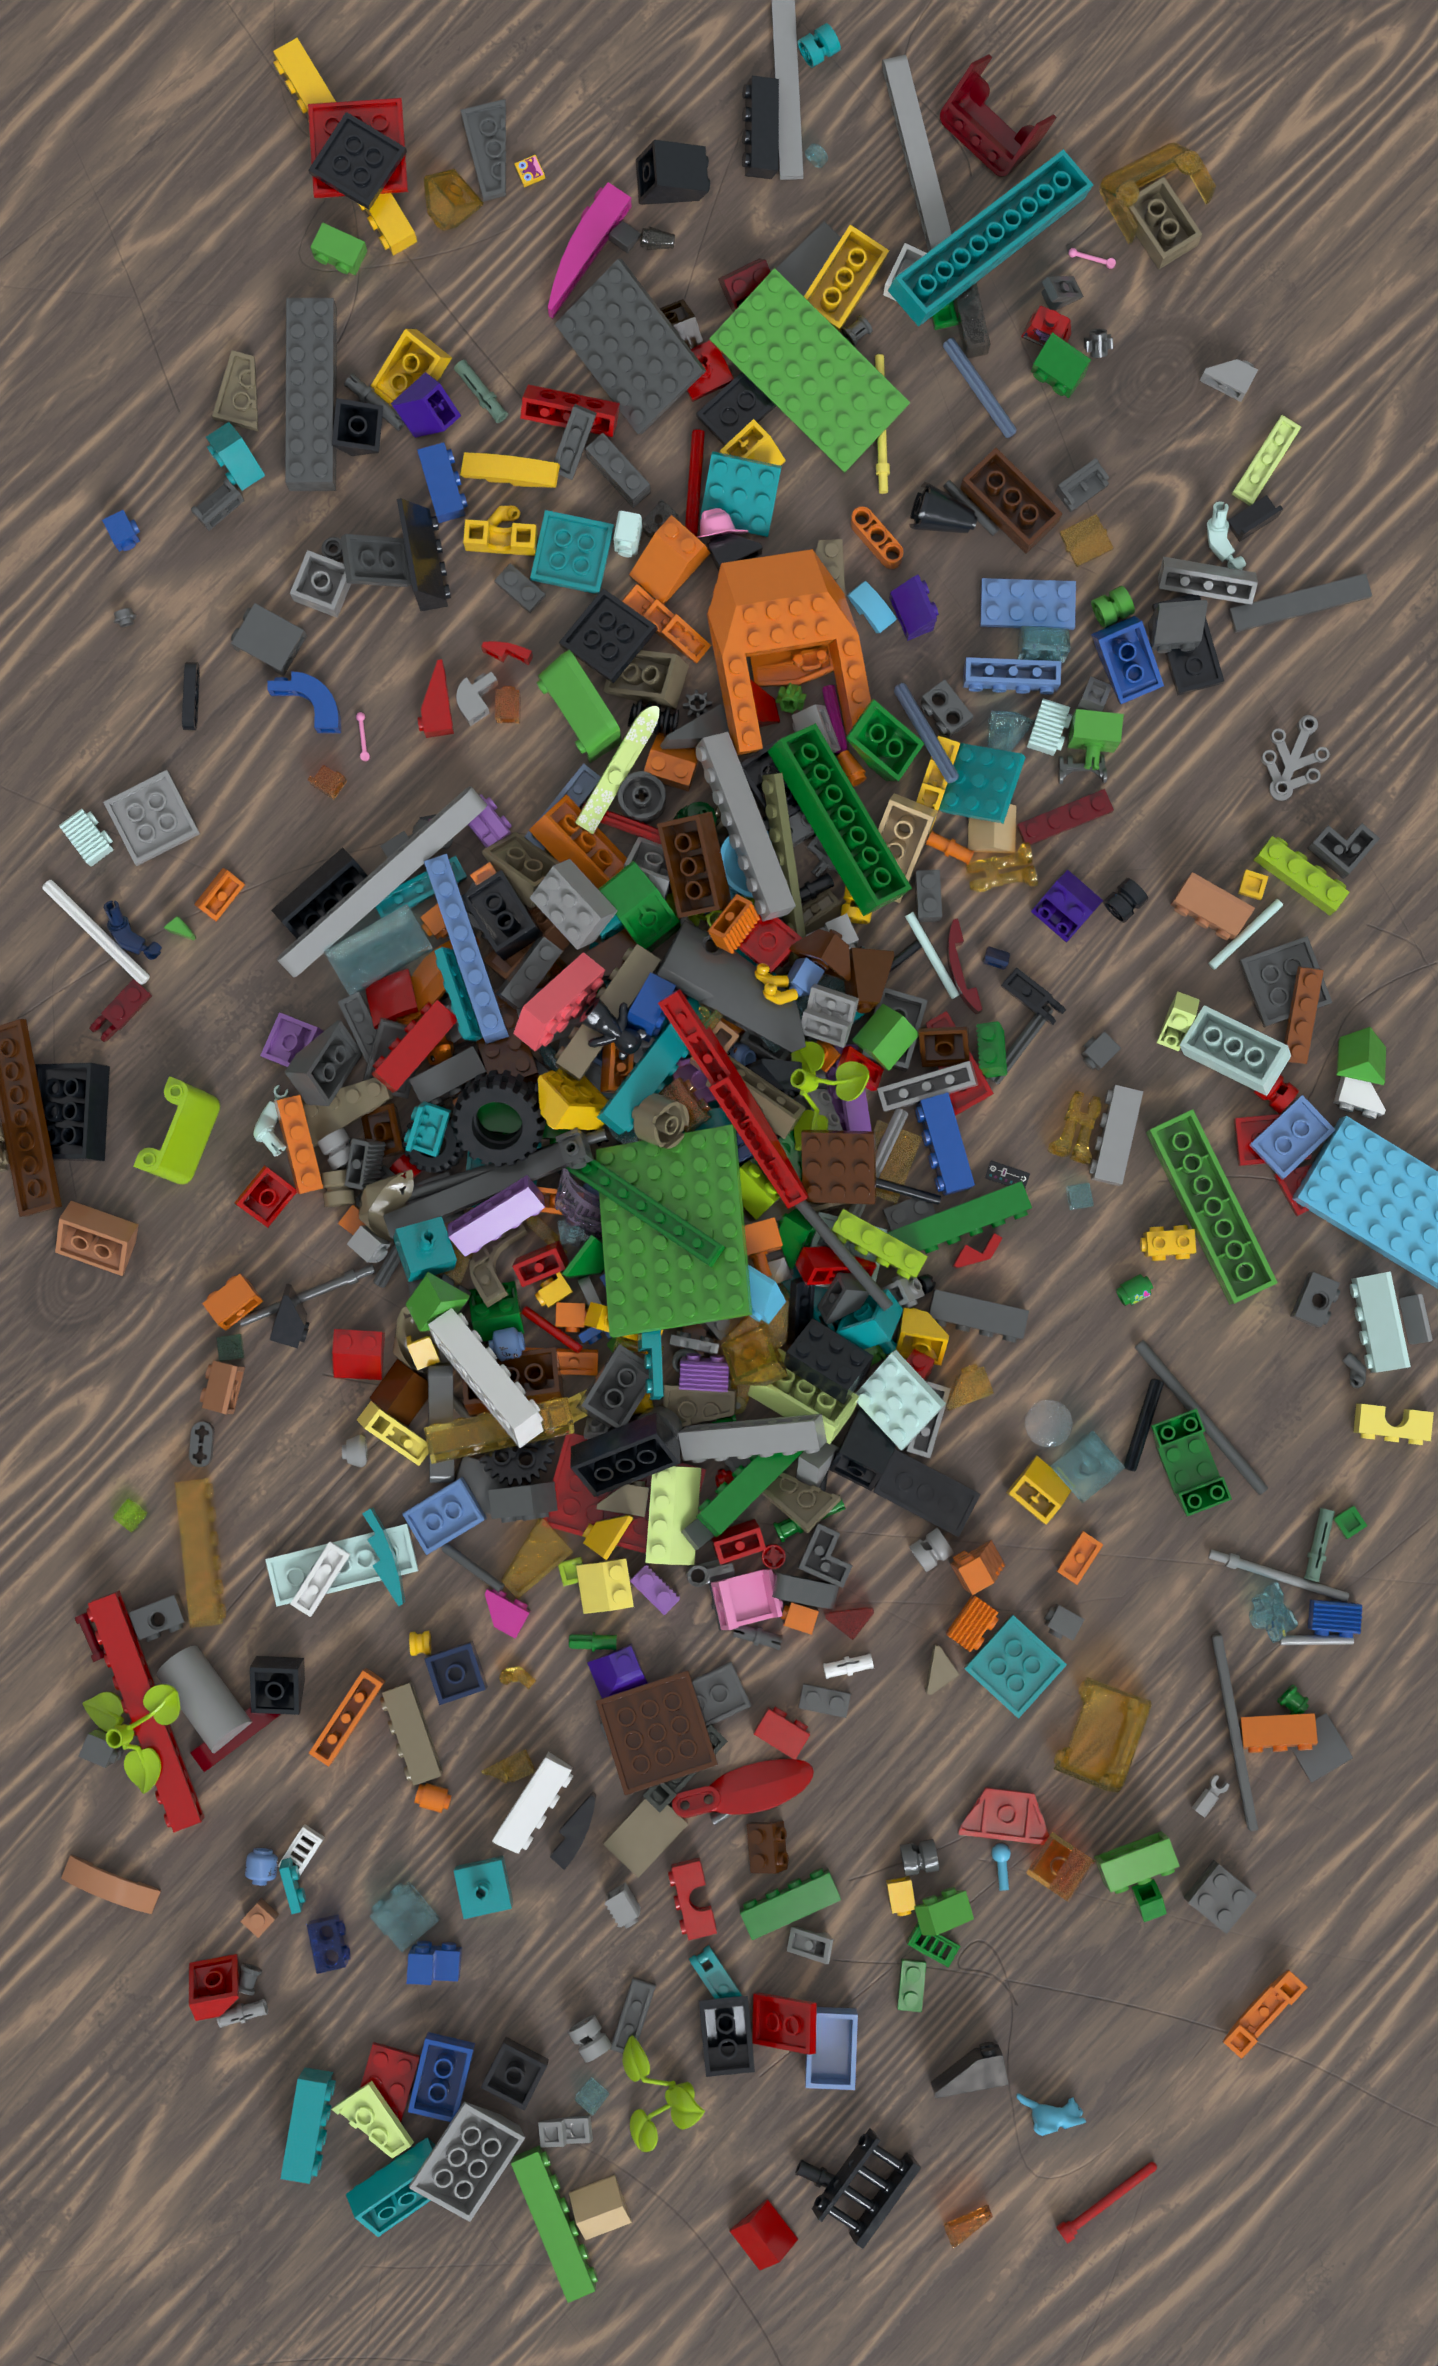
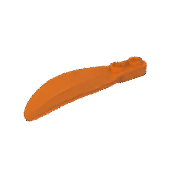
[397,936,480,1025]

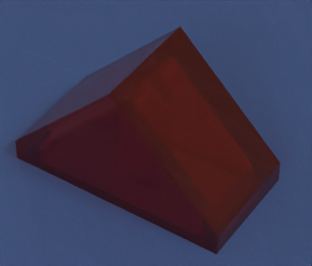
[824,1607,874,1640]

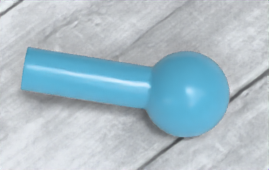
[991,1843,1011,1891]

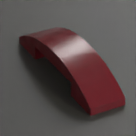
[947,918,982,1014]
[190,1707,281,1772]

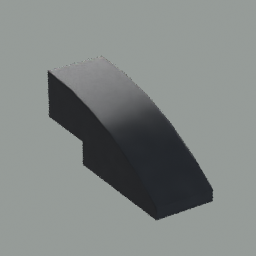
[550,1792,596,1870]

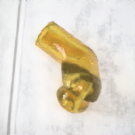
[499,1666,536,1689]

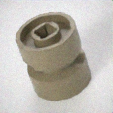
[321,1170,356,1208]

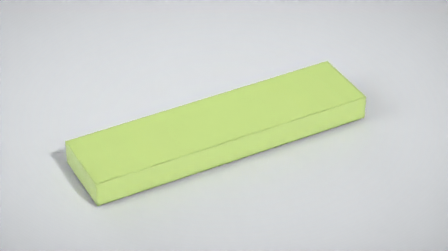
[1231,415,1301,506]

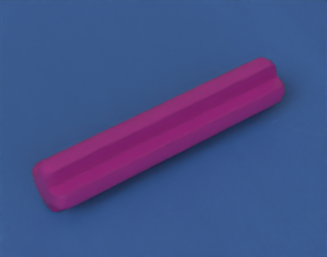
[822,685,848,754]

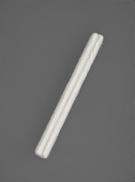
[42,880,150,985]

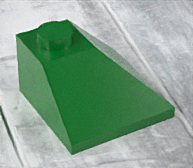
[562,1235,605,1279]

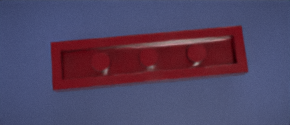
[1017,789,1114,847]

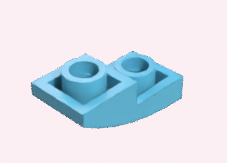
[847,581,897,634]

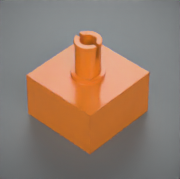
[745,1217,783,1277]

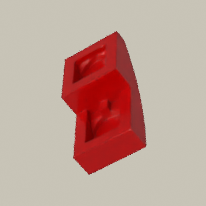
[481,641,533,665]

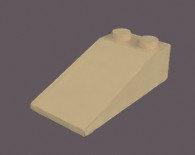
[878,793,938,903]

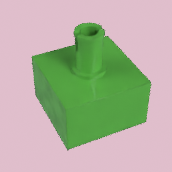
[1067,709,1124,770]

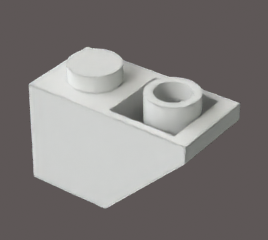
[1333,1076,1386,1119]

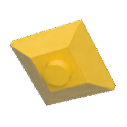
[895,1308,949,1365]
[582,1514,634,1560]

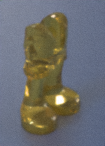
[966,842,1038,892]
[1047,1091,1102,1164]

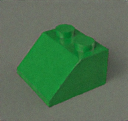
[1031,332,1091,398]

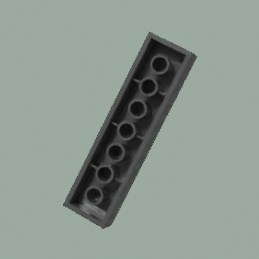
[285,298,337,491]

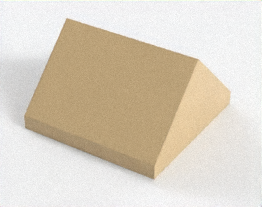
[968,804,1016,853]
[569,2175,632,2240]

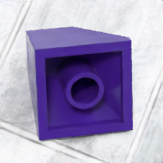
[587,1644,648,1699]

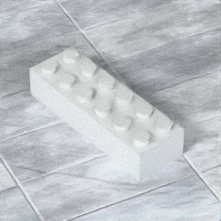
[428,1308,543,1448]

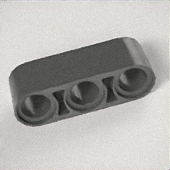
[772,1573,839,1610]

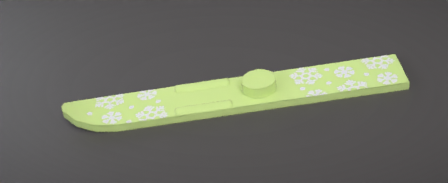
[575,706,659,834]

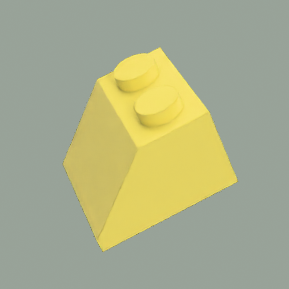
[576,1558,634,1614]

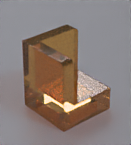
[308,765,347,800]

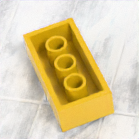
[804,225,890,332]

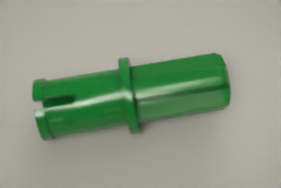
[569,1632,617,1652]

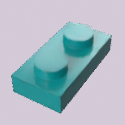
[279,1858,306,1914]

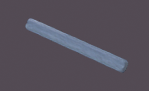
[943,338,1017,438]
[894,683,959,783]

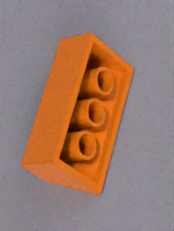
[529,794,627,889]

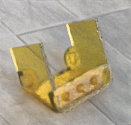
[1099,142,1217,244]

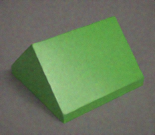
[852,1004,919,1071]
[1337,1027,1386,1085]
[405,1272,470,1332]

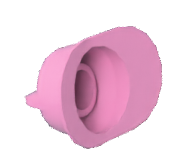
[697,508,748,538]

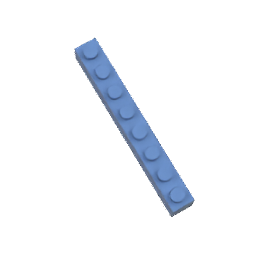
[424,854,509,1044]

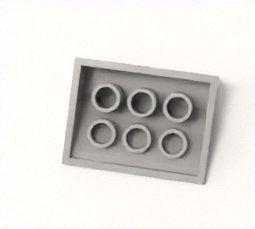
[409,2101,525,2222]

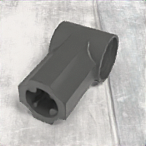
[686,1559,735,1587]

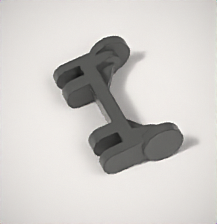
[1058,755,1107,784]

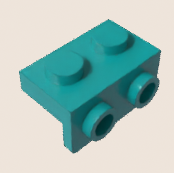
[404,1101,452,1157]

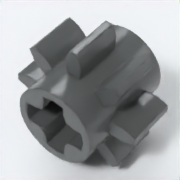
[1084,329,1113,358]
[683,689,712,718]

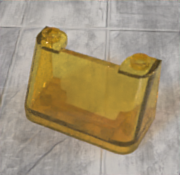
[1054,1677,1151,1792]

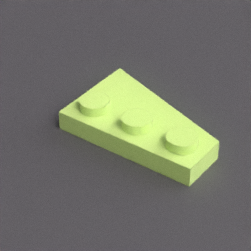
[331,2081,414,2158]

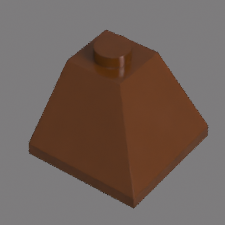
[789,929,851,982]

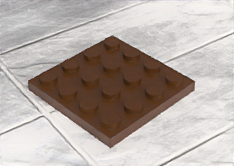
[596,1671,718,1796]

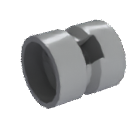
[317,1128,351,1171]
[909,1528,954,1573]
[568,2015,612,2063]

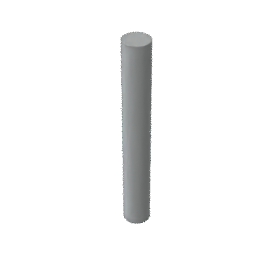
[1279,1635,1354,1645]

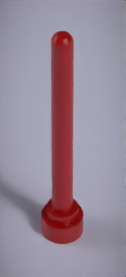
[1056,2162,1157,2244]

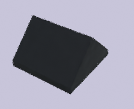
[332,398,383,456]

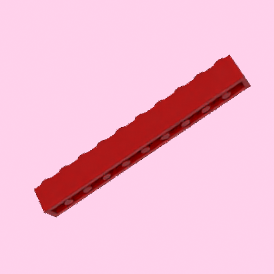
[87,1590,205,1833]

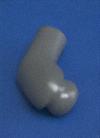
[1342,1352,1366,1388]

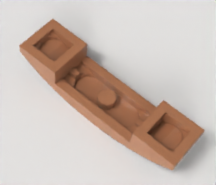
[61,1855,161,1914]

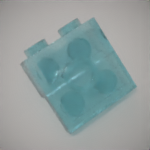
[369,1881,440,1952]

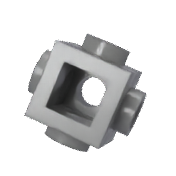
[882,1275,925,1308]

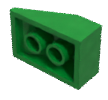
[846,699,924,782]

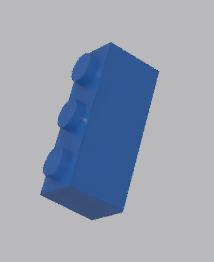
[417,442,468,523]

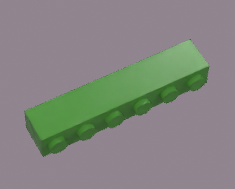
[511,2145,598,2303]

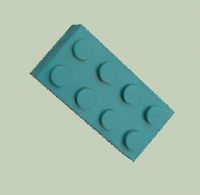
[280,2067,336,2184]

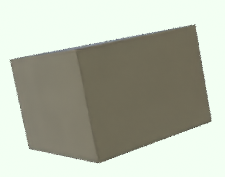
[925,1644,959,1695]

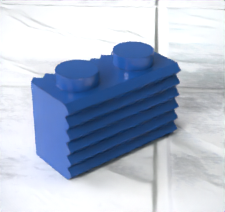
[1308,1599,1363,1638]

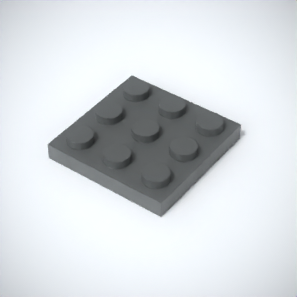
[1239,936,1333,1027]

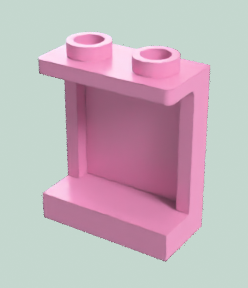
[711,1569,783,1630]

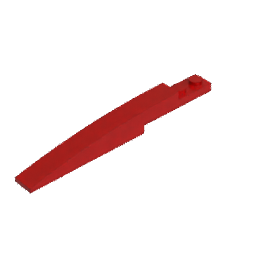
[658,989,809,1209]

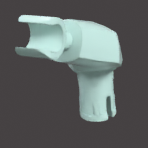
[1207,502,1246,570]
[253,1085,289,1157]

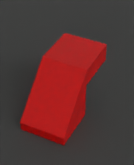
[952,1233,1002,1269]

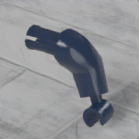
[103,900,162,960]

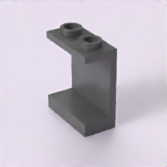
[231,603,307,676]

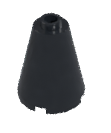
[909,482,977,533]

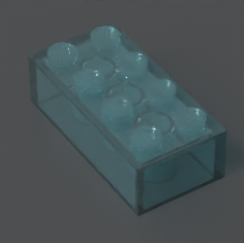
[324,904,433,995]

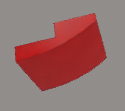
[365,969,419,1029]

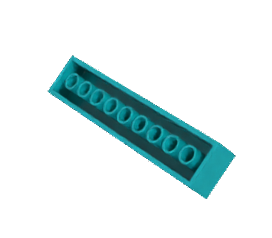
[888,149,1093,327]

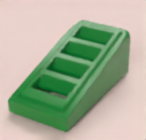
[906,1922,961,1967]

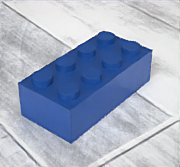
[915,1093,975,1196]

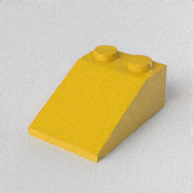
[371,329,452,406]

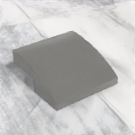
[801,984,859,1048]

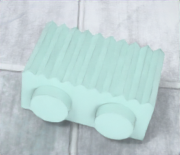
[613,511,642,557]
[1027,698,1072,756]
[59,809,114,866]

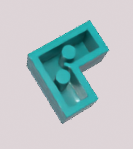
[206,422,265,491]

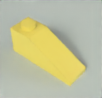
[357,1401,429,1466]

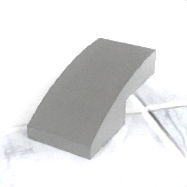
[538,2115,593,2148]

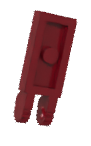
[89,979,152,1042]

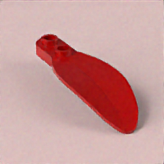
[672,1759,814,1818]

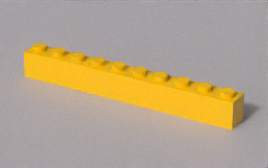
[273,38,417,256]

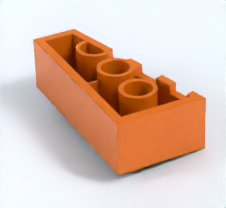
[950,1540,1005,1595]

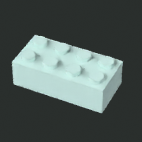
[1180,1005,1291,1096]

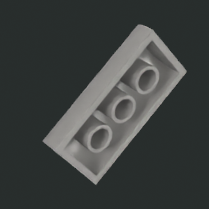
[156,1646,252,1753]

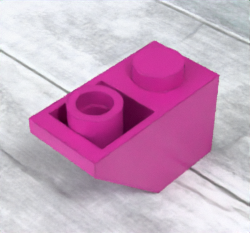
[485,1588,531,1639]

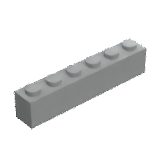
[678,1414,827,1463]

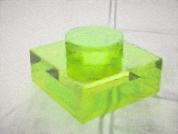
[113,1498,148,1533]

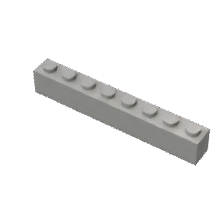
[695,732,796,921]

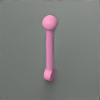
[1068,248,1116,269]
[356,712,370,762]

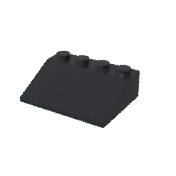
[397,498,451,611]
[35,1063,110,1161]

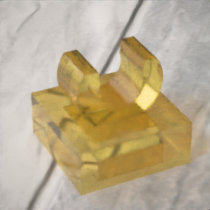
[698,1006,723,1030]

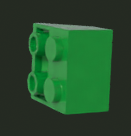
[469,1281,524,1342]

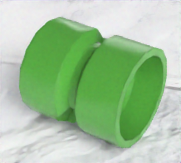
[1091,586,1135,628]

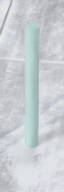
[1208,899,1283,970]
[905,912,960,999]

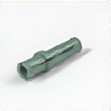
[454,359,508,423]
[1304,1508,1335,1582]

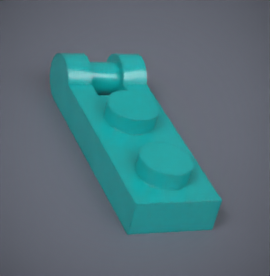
[689,1945,743,1999]

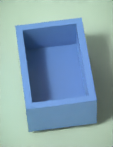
[805,2007,858,2090]

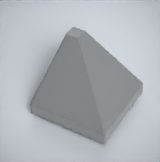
[768,1255,792,1283]

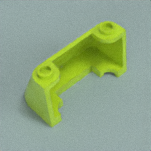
[133,1076,220,1185]

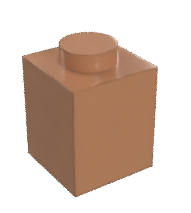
[240,1898,279,1938]

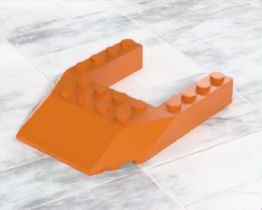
[707,549,871,756]

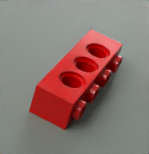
[520,384,620,437]

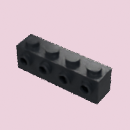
[742,75,779,179]

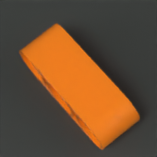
[850,506,904,569]

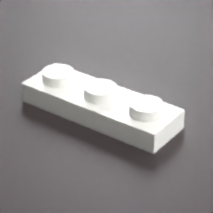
[290,1541,351,1617]

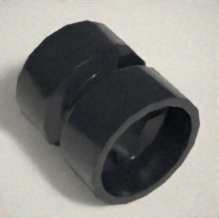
[1103,878,1148,923]

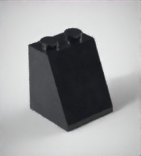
[636,140,710,205]
[829,1407,896,1491]

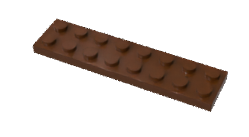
[0,1019,62,1217]

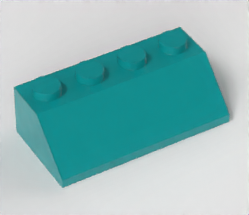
[346,2137,435,2237]

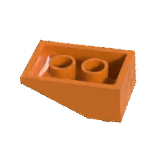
[629,515,711,605]

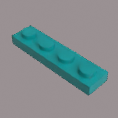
[376,856,468,922]
[434,947,483,1041]

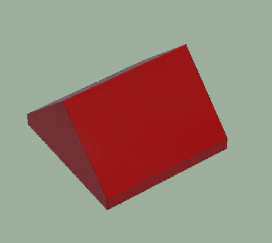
[234,1165,297,1228]
[729,2199,798,2270]

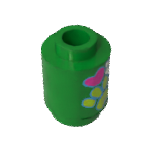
[1116,1274,1153,1306]

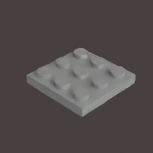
[103,770,200,866]

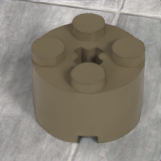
[632,1093,689,1149]

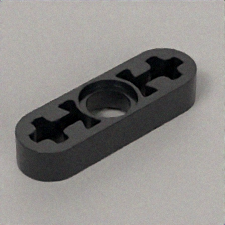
[182,662,200,731]

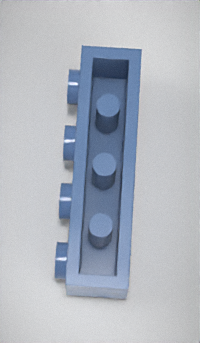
[963,657,1061,695]

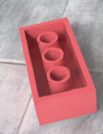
[513,952,605,1052]

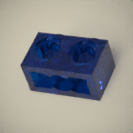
[307,1915,351,1974]

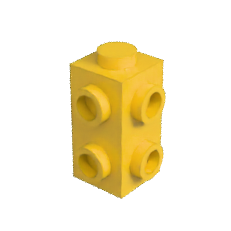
[1140,1225,1196,1261]

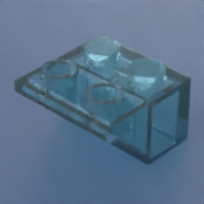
[1017,626,1070,663]

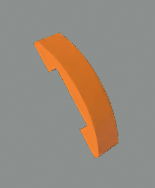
[1223,1970,1308,2059]

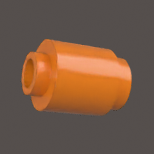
[414,1783,452,1813]

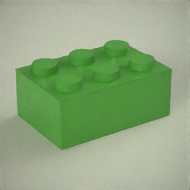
[1094,1831,1180,1894]

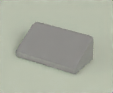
[1399,1294,1433,1345]

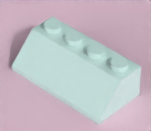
[1350,1271,1411,1373]

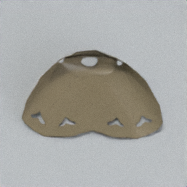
[358,1170,414,1241]
[392,1307,451,1374]

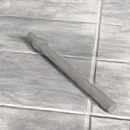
[1208,1549,1349,1602]

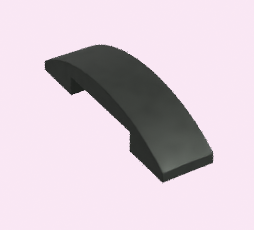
[642,1724,728,1813]

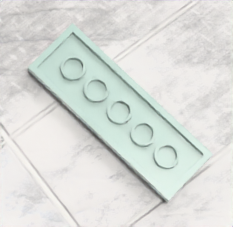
[265,1524,419,1607]

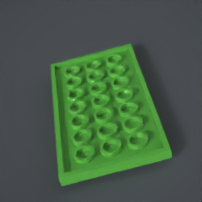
[709,268,910,473]

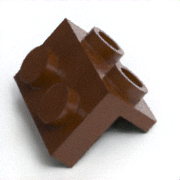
[747,1820,789,1874]

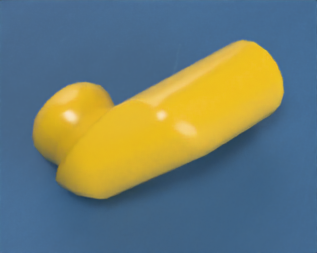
[487,505,521,527]
[755,963,789,988]
[763,982,798,1005]

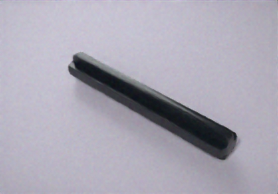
[1123,1379,1164,1472]

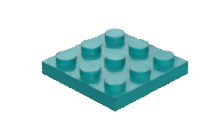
[699,451,782,537]
[530,510,614,594]
[939,743,1026,824]
[964,1614,1067,1719]

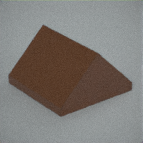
[918,1026,970,1067]
[361,1103,406,1158]
[370,1359,428,1426]

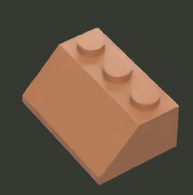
[1171,872,1255,940]
[55,1201,139,1276]

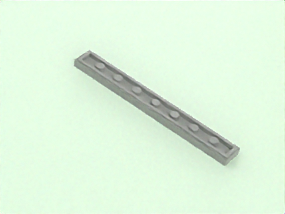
[771,0,803,180]

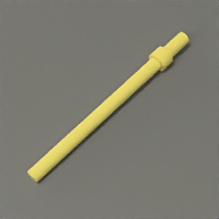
[875,354,890,494]

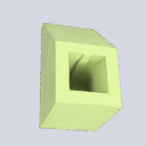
[1157,991,1200,1051]

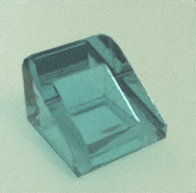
[1066,1183,1094,1211]
[575,2077,610,2116]

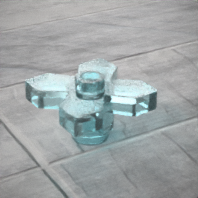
[1249,1582,1298,1643]

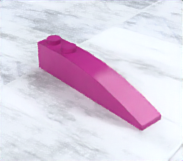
[548,182,632,319]

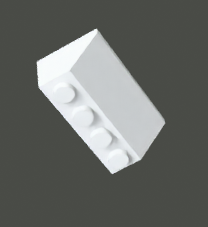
[492,1751,573,1853]

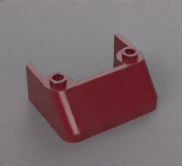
[940,54,1057,177]

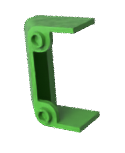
[536,650,622,763]

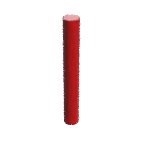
[521,1306,583,1354]

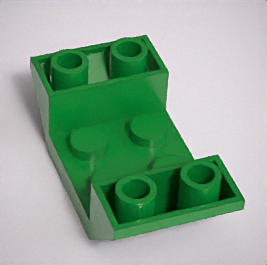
[598,861,681,953]
[1151,1408,1232,1517]

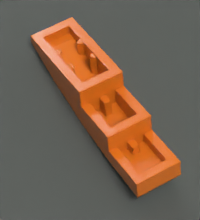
[622,584,712,664]

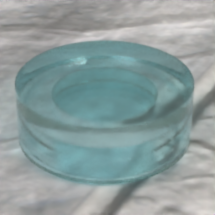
[805,144,828,168]

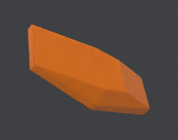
[750,644,834,687]

